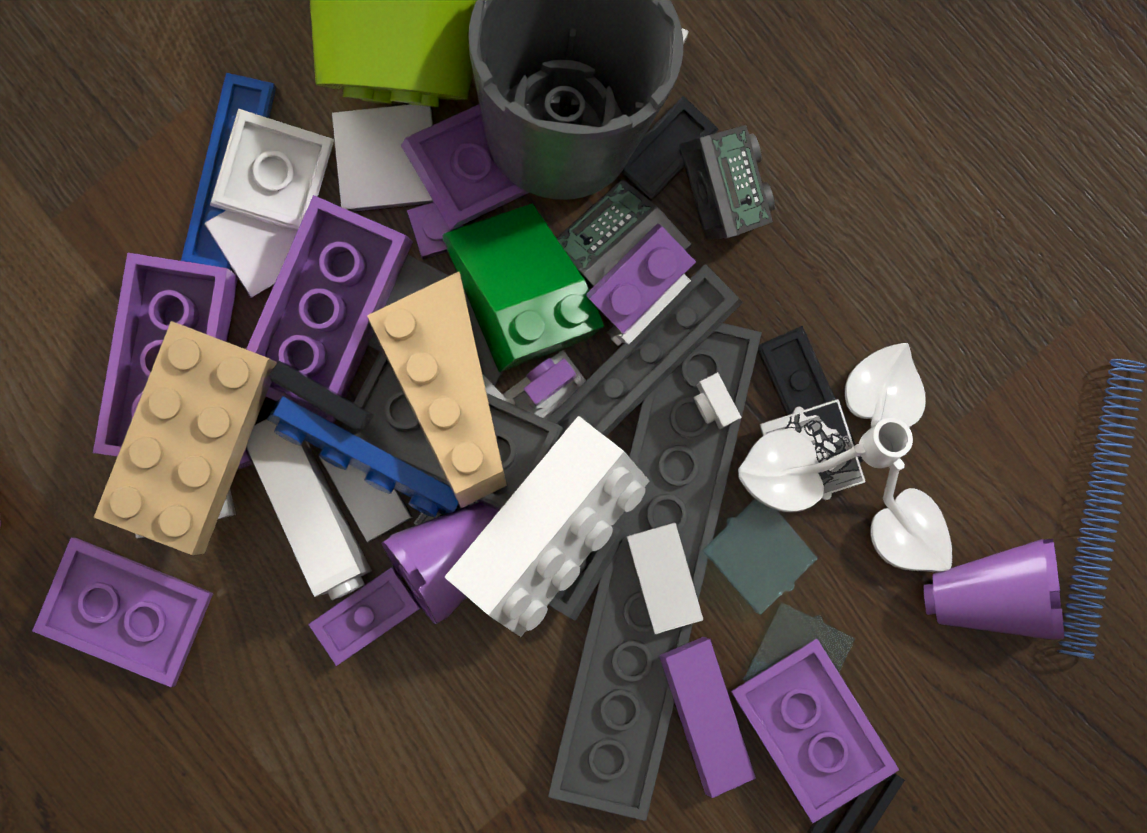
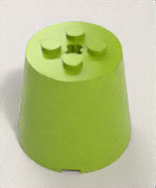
[310,0,477,107]

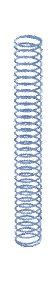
[1057,359,1147,659]

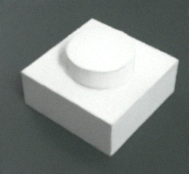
[694,372,742,430]

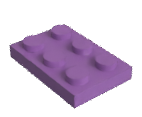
[32,538,213,687]
[731,639,899,823]

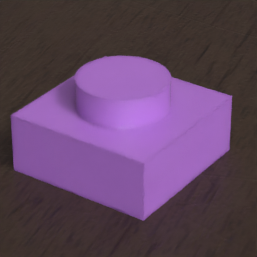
[407,202,464,260]
[524,358,576,407]

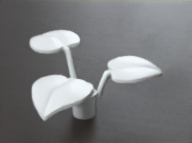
[738,343,952,572]

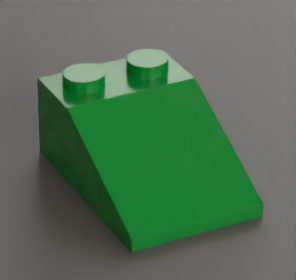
[442,203,604,373]

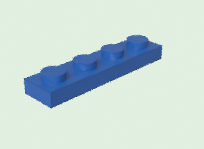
[266,396,458,518]

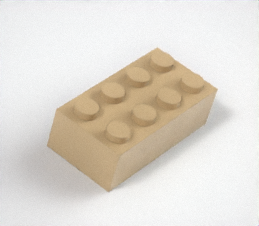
[94,321,277,555]

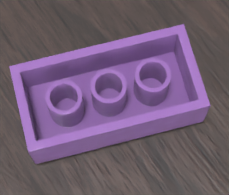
[246,195,413,423]
[93,253,238,457]

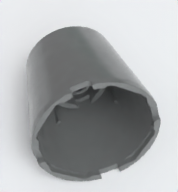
[468,0,683,200]

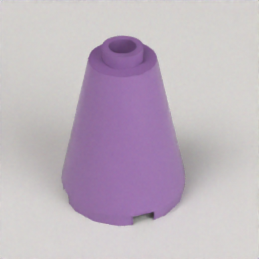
[382,502,499,624]
[924,539,1064,640]

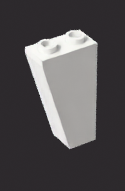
[246,420,372,600]

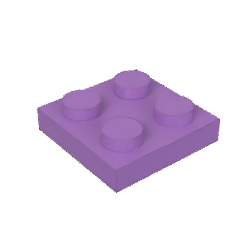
[401,105,529,230]

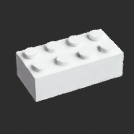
[445,416,649,637]

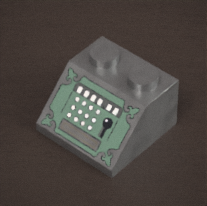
[679,125,775,240]
[557,179,691,290]

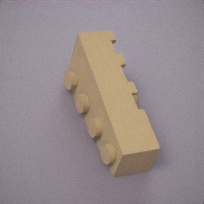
[367,272,507,508]

